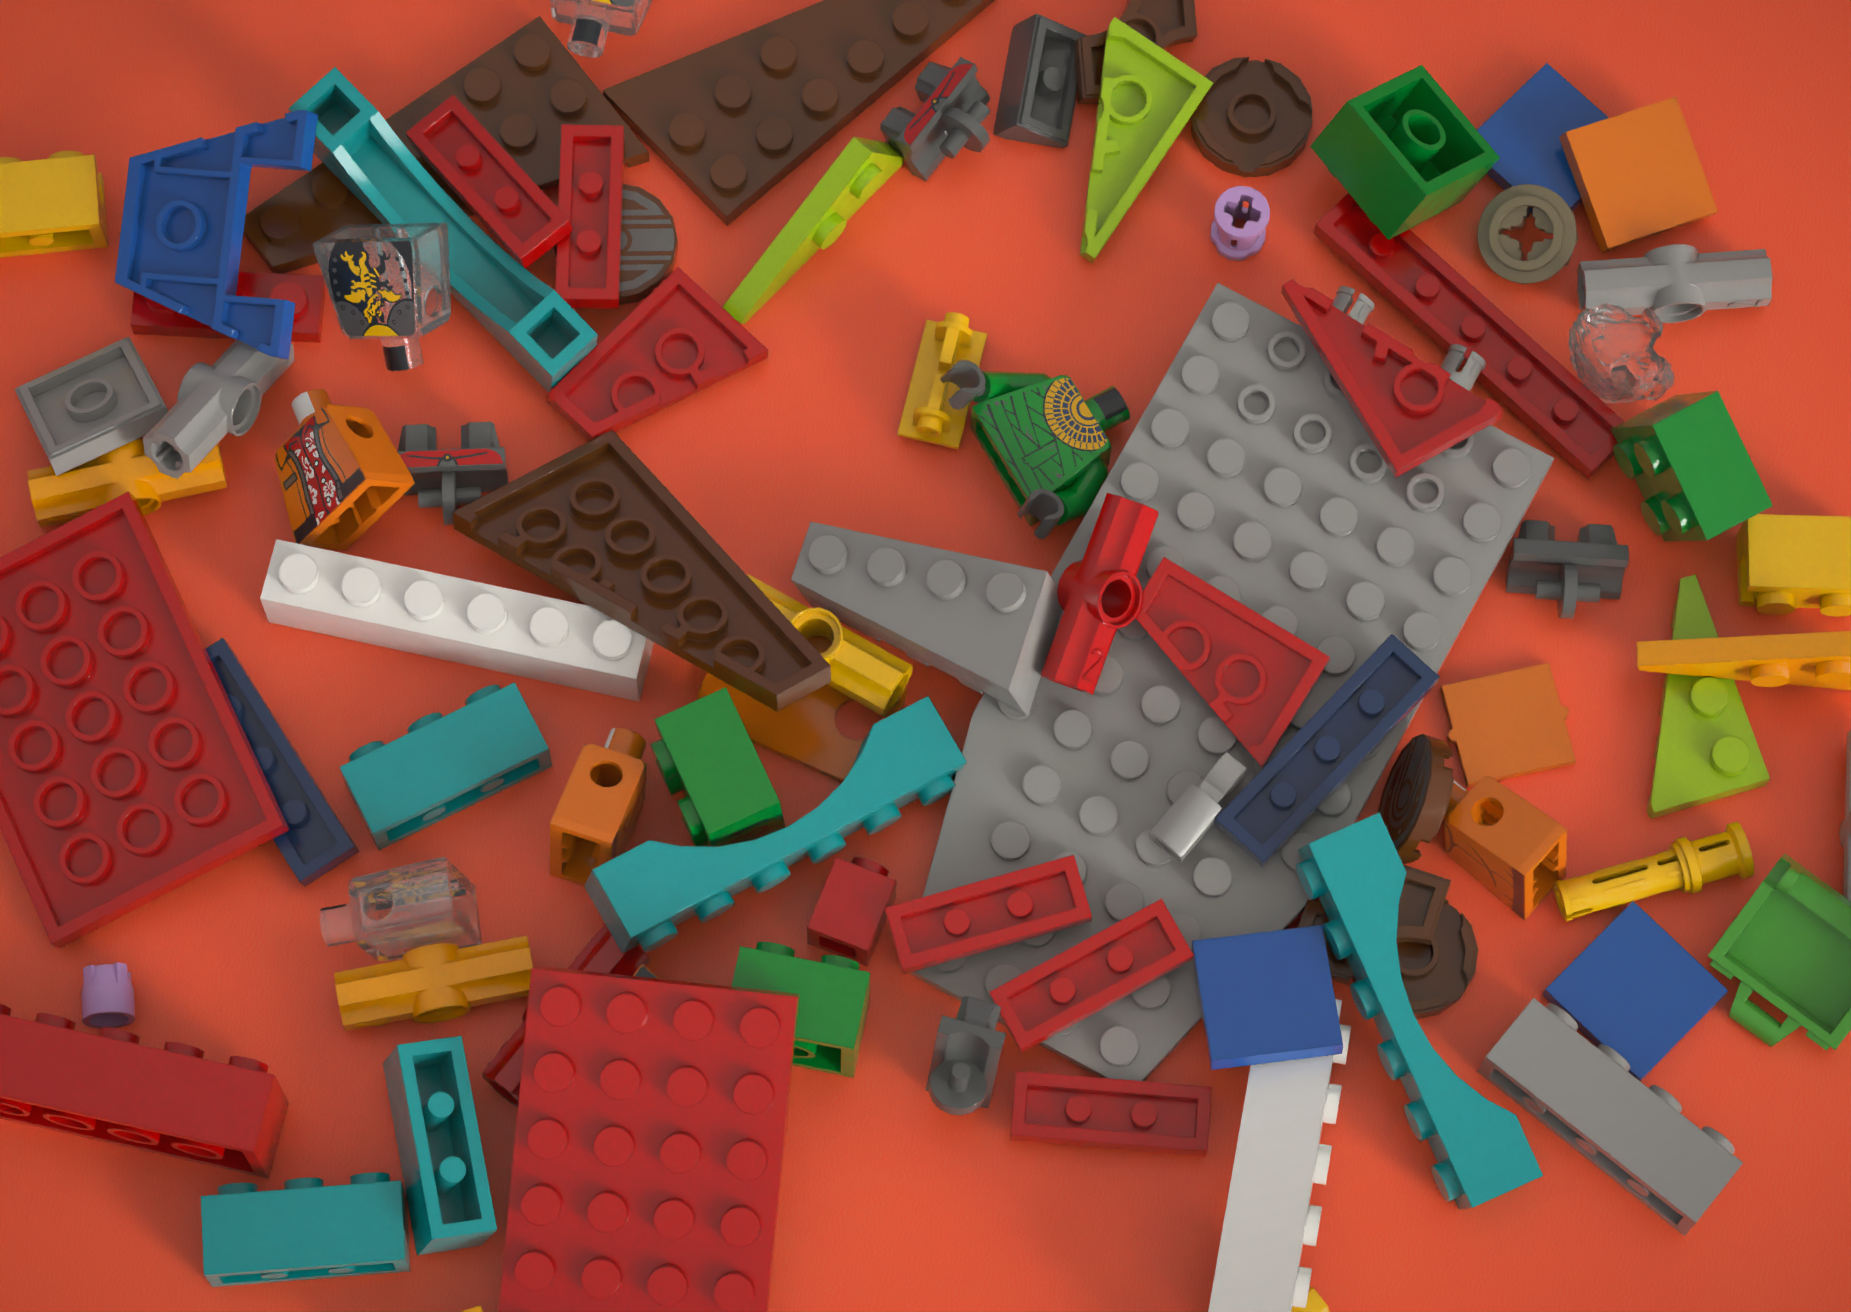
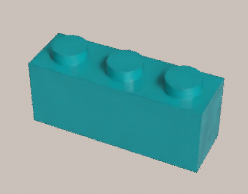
[340,682,552,850]
[383,1036,497,1256]
[201,1172,411,1287]

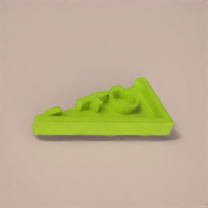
[1080,17,1213,263]
[722,137,905,324]
[1647,574,1770,819]

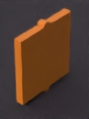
[1440,663,1576,788]

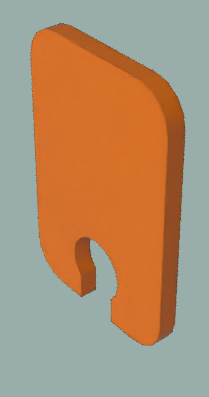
[697,636,907,782]

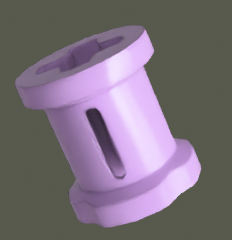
[1210,186,1270,261]

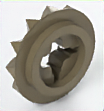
[1477,184,1578,284]

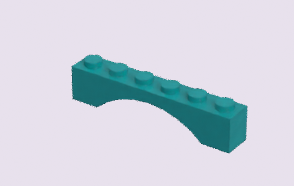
[289,67,598,392]
[584,696,967,954]
[1296,812,1543,1209]

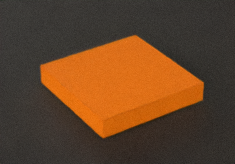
[1559,96,1718,253]

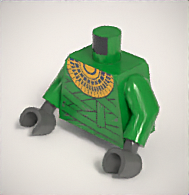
[940,360,1130,539]

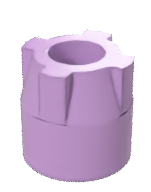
[81,963,135,1028]

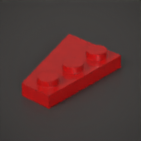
[547,267,768,441]
[1135,557,1331,769]

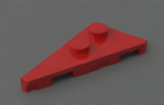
[1281,279,1503,478]

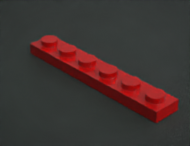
[1313,192,1625,480]

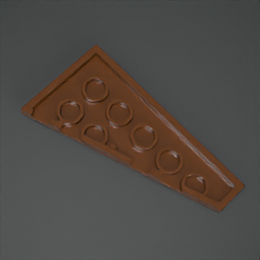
[603,0,995,226]
[243,16,649,274]
[453,430,831,712]

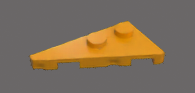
[1637,631,1851,690]

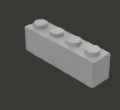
[1477,998,1743,1236]

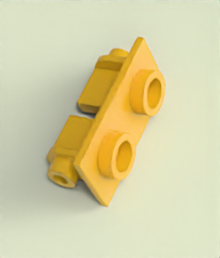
[897,312,987,449]

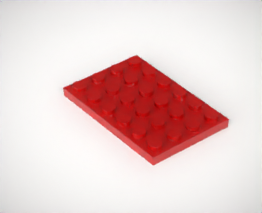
[0,491,289,948]
[499,966,799,1312]

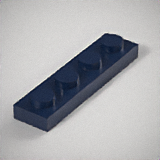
[1214,634,1440,867]
[206,638,359,887]

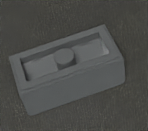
[994,14,1087,149]

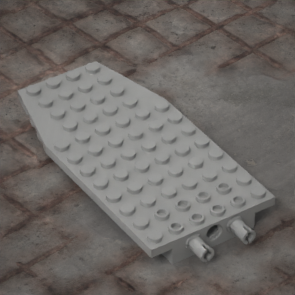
[909,283,1554,1081]

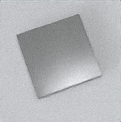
[15,337,168,476]

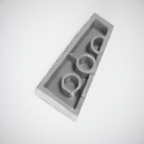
[791,522,1062,717]

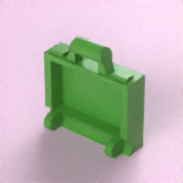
[1708,853,1851,1051]

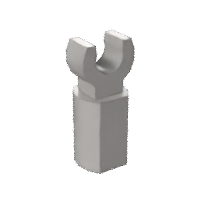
[1149,752,1246,863]

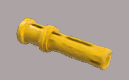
[1553,822,1755,921]

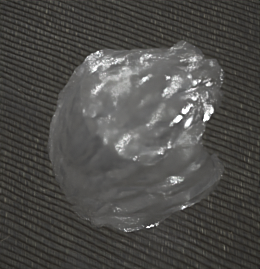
[1568,303,1676,404]

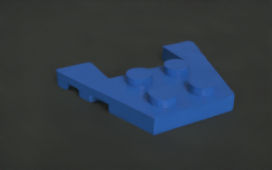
[115,110,318,360]

